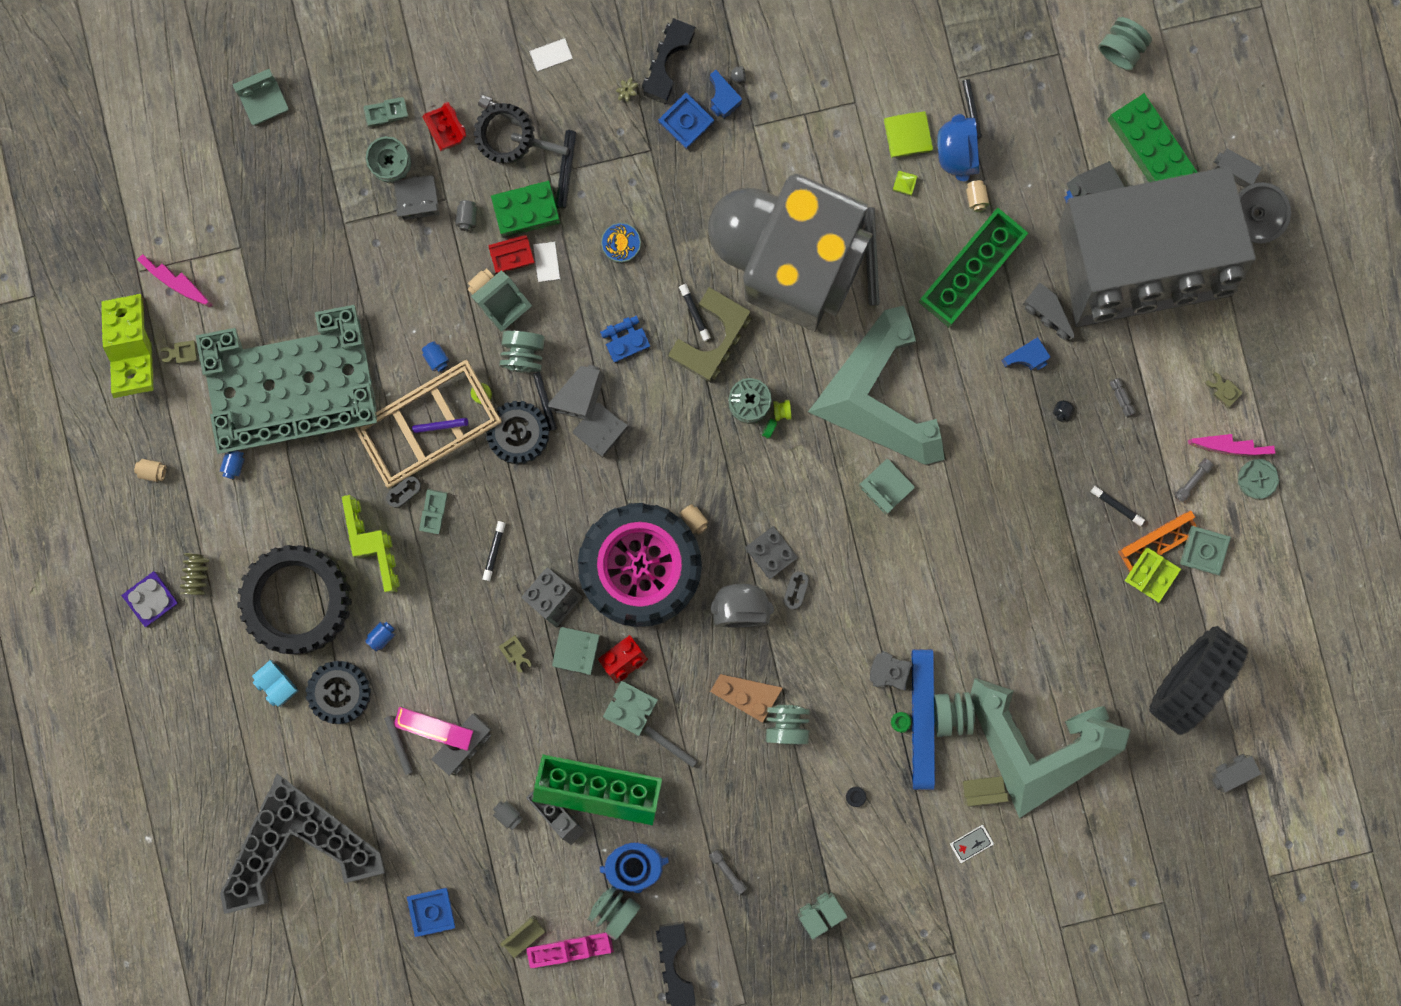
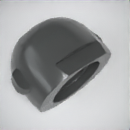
[711,584,774,628]

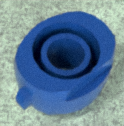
[937,114,979,181]
[600,843,669,893]

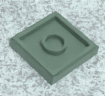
[1180,526,1231,576]

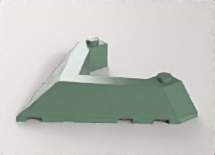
[808,305,945,465]
[970,678,1131,818]

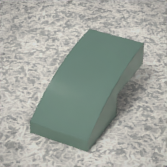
[363,97,408,127]
[419,489,448,534]

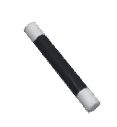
[679,284,711,341]
[1090,486,1145,526]
[482,521,506,581]

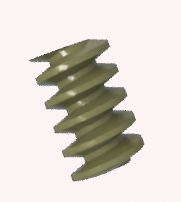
[180,553,209,595]

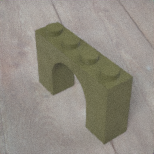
[668,287,752,382]

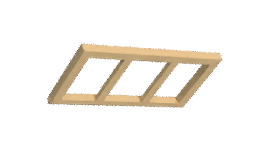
[355,359,502,489]

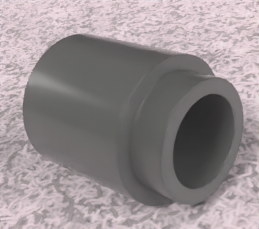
[456,200,477,231]
[493,801,523,830]

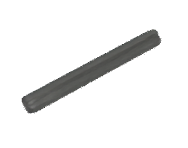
[864,207,880,306]

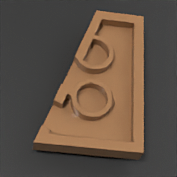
[710,674,782,722]

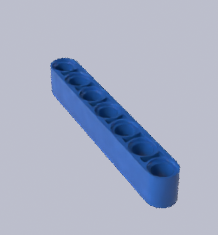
[912,649,935,790]

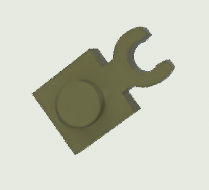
[161,340,198,364]
[1205,372,1243,408]
[498,635,532,673]

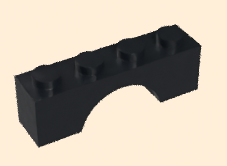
[642,18,695,104]
[656,921,696,1006]

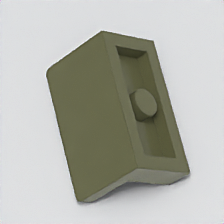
[963,776,1008,806]
[500,916,546,958]

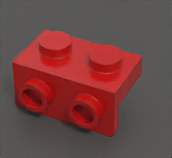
[422,102,466,151]
[598,635,648,683]

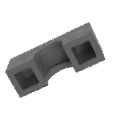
[431,713,492,776]

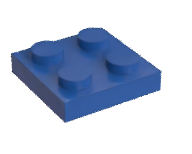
[658,93,714,149]
[407,887,456,937]

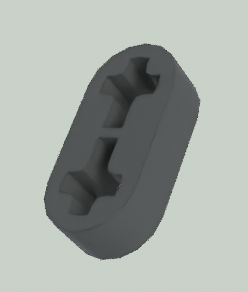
[386,477,421,508]
[784,572,808,609]

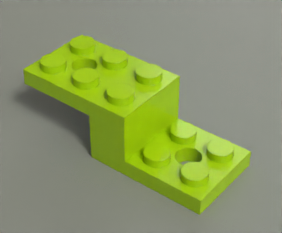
[101,294,154,398]
[342,495,400,593]

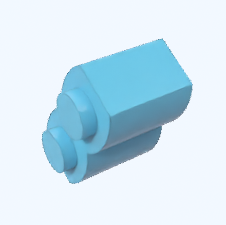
[252,660,299,707]

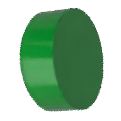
[762,418,777,439]
[890,712,911,732]

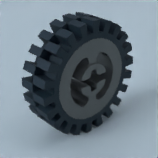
[486,400,549,465]
[306,661,371,724]

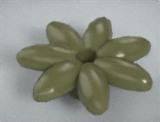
[616,77,638,102]

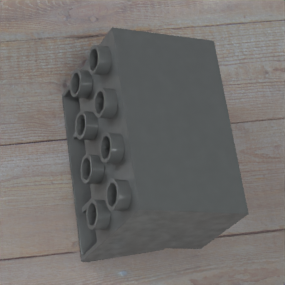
[1058,166,1255,328]

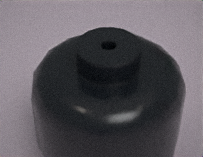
[1053,400,1075,422]

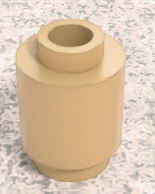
[966,181,989,212]
[468,268,494,295]
[134,459,166,482]
[680,504,708,535]

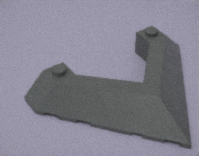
[220,773,385,914]

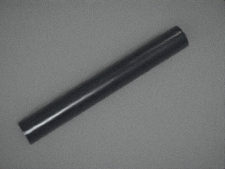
[962,79,982,139]
[532,372,557,431]

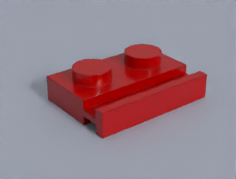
[488,235,535,274]

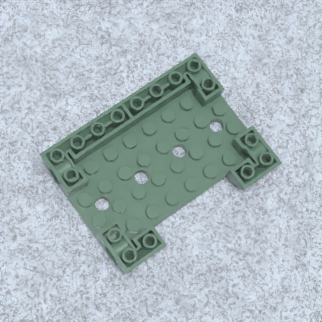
[196,305,377,454]

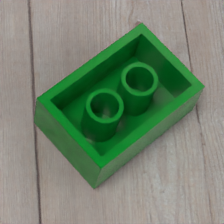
[491,181,560,238]

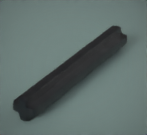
[555,130,576,208]

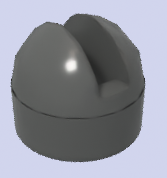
[731,66,746,83]

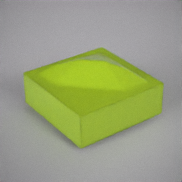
[892,170,917,196]

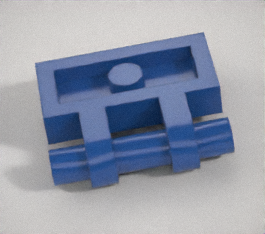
[600,315,650,363]

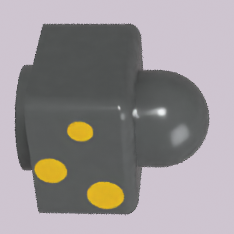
[708,174,873,332]

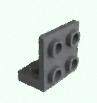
[394,175,440,221]
[573,403,629,458]
[522,567,582,628]

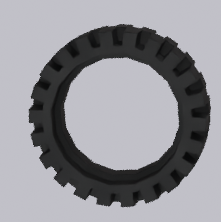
[473,103,535,163]

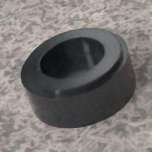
[846,787,866,807]

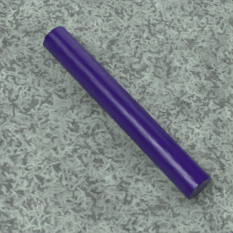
[412,418,468,433]

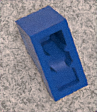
[710,70,742,119]
[1001,337,1051,370]

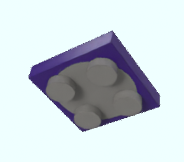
[121,571,179,628]

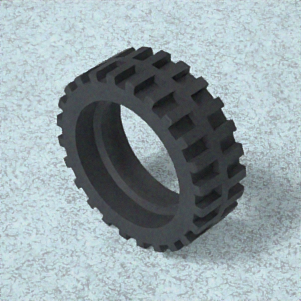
[237,545,352,654]
[1149,626,1248,735]

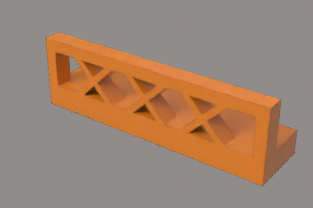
[1118,511,1197,572]

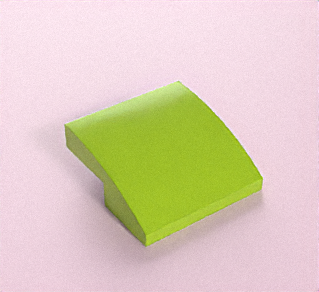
[884,111,933,158]
[1125,547,1181,603]

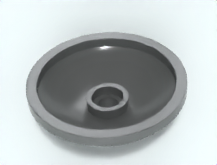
[1238,182,1291,243]

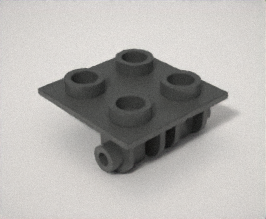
[745,526,798,579]

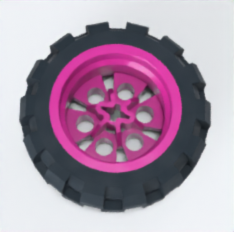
[577,503,702,627]

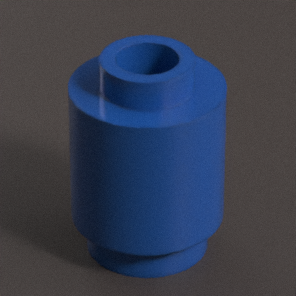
[421,341,450,372]
[220,451,244,480]
[365,621,395,652]

